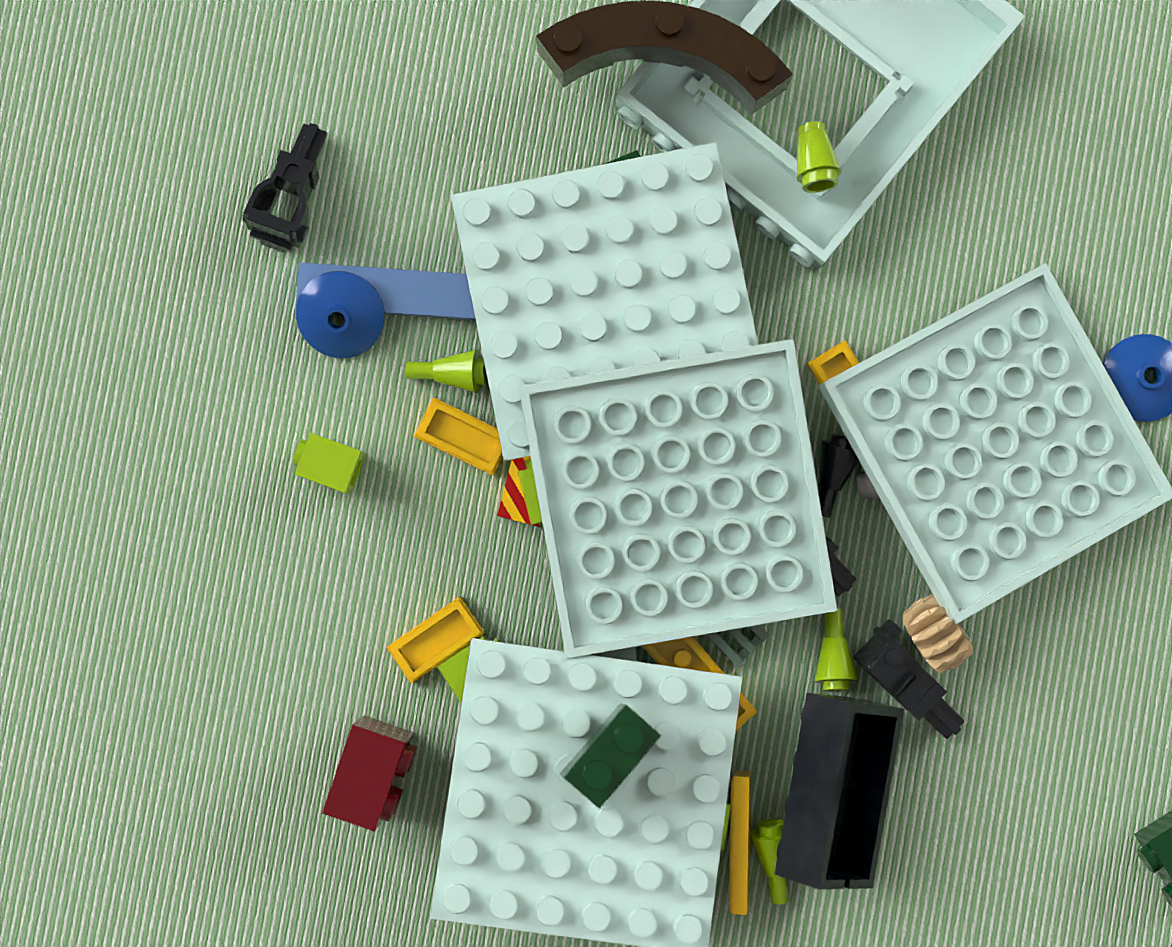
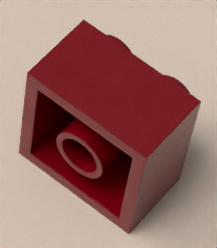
[322,716,418,832]

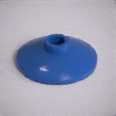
[296,271,385,358]
[1103,334,1172,422]

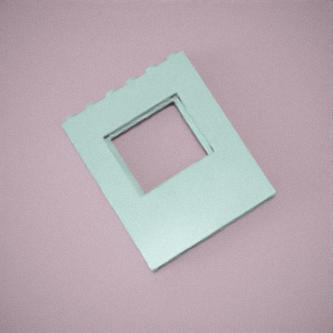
[616,0,1025,270]

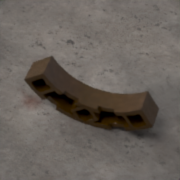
[536,0,793,115]

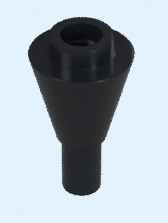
[819,434,859,518]

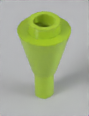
[405,349,488,393]
[814,608,859,692]
[750,818,789,905]

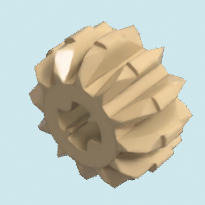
[903,594,973,674]

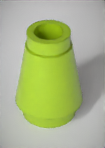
[797,121,842,193]

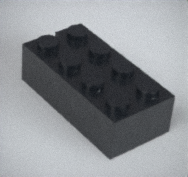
[774,692,904,890]

